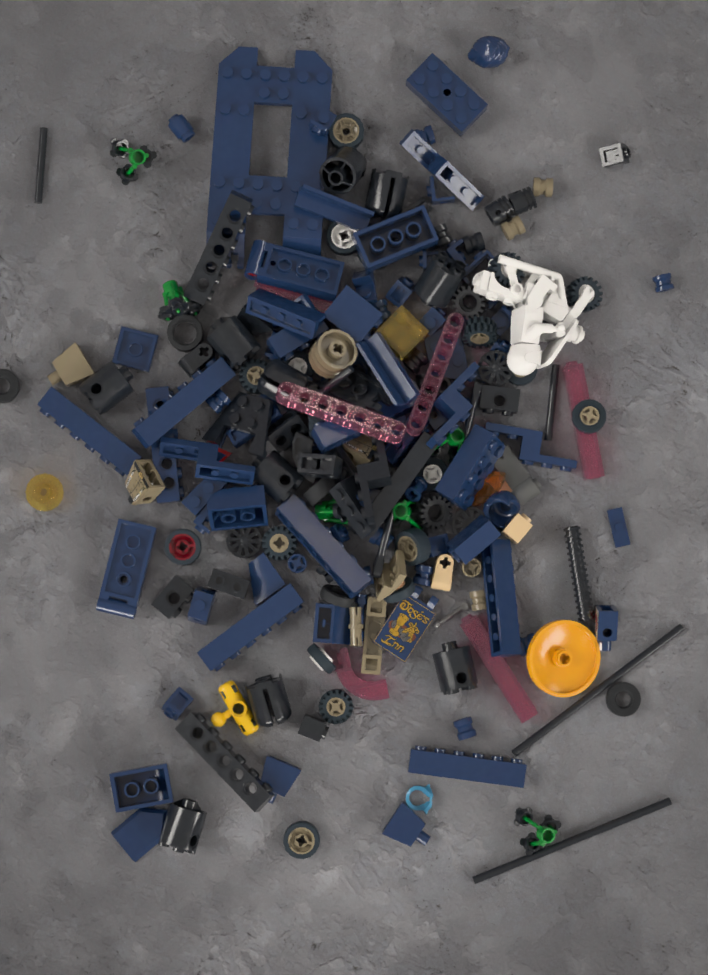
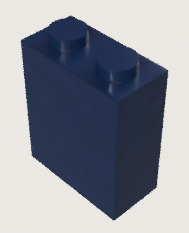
[324,285,384,343]
[447,514,501,565]

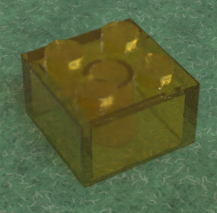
[375,305,429,361]

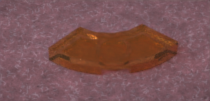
[470,471,506,507]

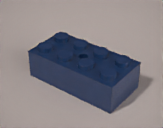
[406,53,488,137]
[352,205,439,273]
[435,424,506,511]

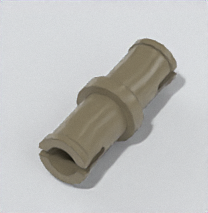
[348,607,363,646]

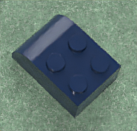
[207,485,269,531]
[109,763,174,813]

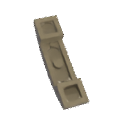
[361,597,387,675]

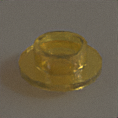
[25,473,64,512]

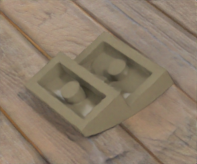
[374,550,407,601]

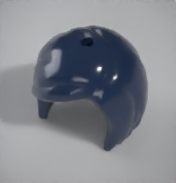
[483,490,520,528]

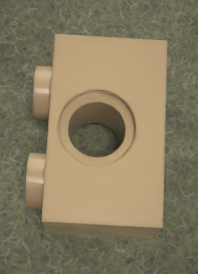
[501,513,533,545]

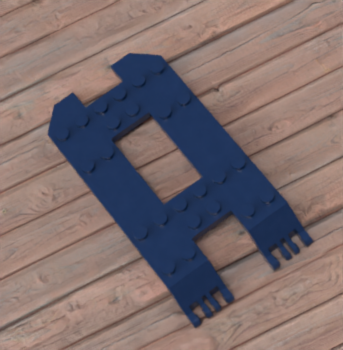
[206,46,332,269]

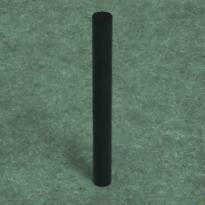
[34,127,48,204]
[544,364,560,441]
[295,365,354,414]

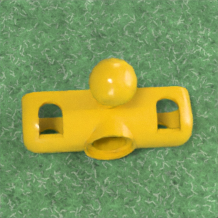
[211,680,259,736]

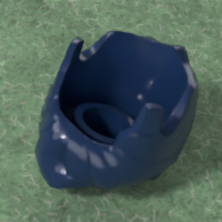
[467,36,510,68]

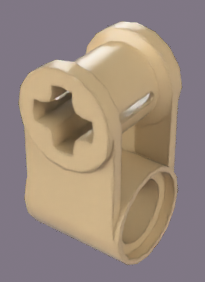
[431,554,454,592]

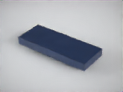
[607,507,630,548]

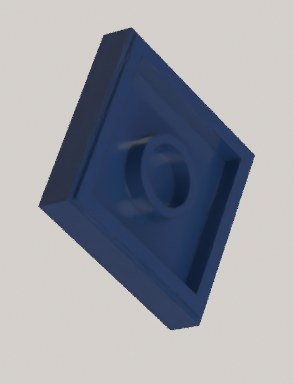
[112,326,159,373]

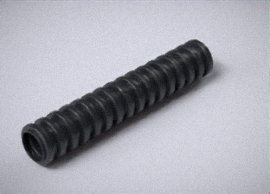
[563,526,595,622]

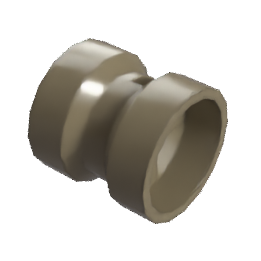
[532,177,553,197]
[500,215,526,241]
[461,558,482,577]
[469,590,487,611]

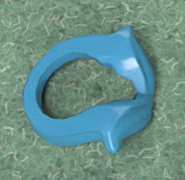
[406,784,433,814]

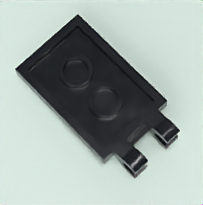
[318,367,393,419]

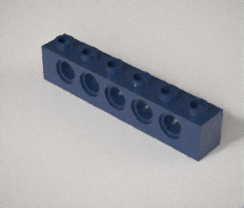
[145,386,184,504]

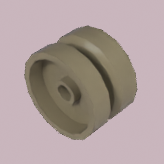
[309,329,358,379]

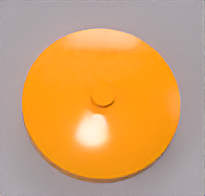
[526,619,601,697]

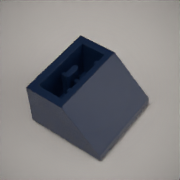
[313,603,355,645]

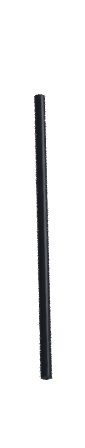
[512,624,684,757]
[472,797,672,884]

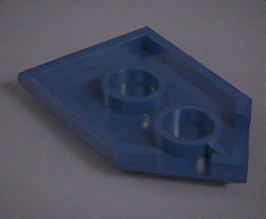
[111,808,168,862]

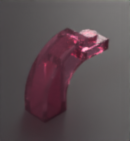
[336,647,390,700]

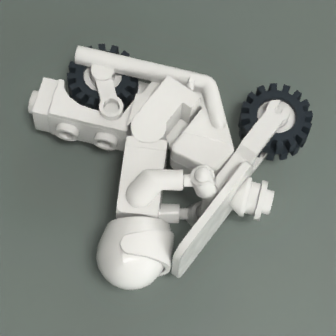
[472,252,603,376]

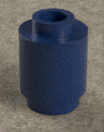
[168,114,195,143]

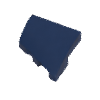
[248,553,286,605]

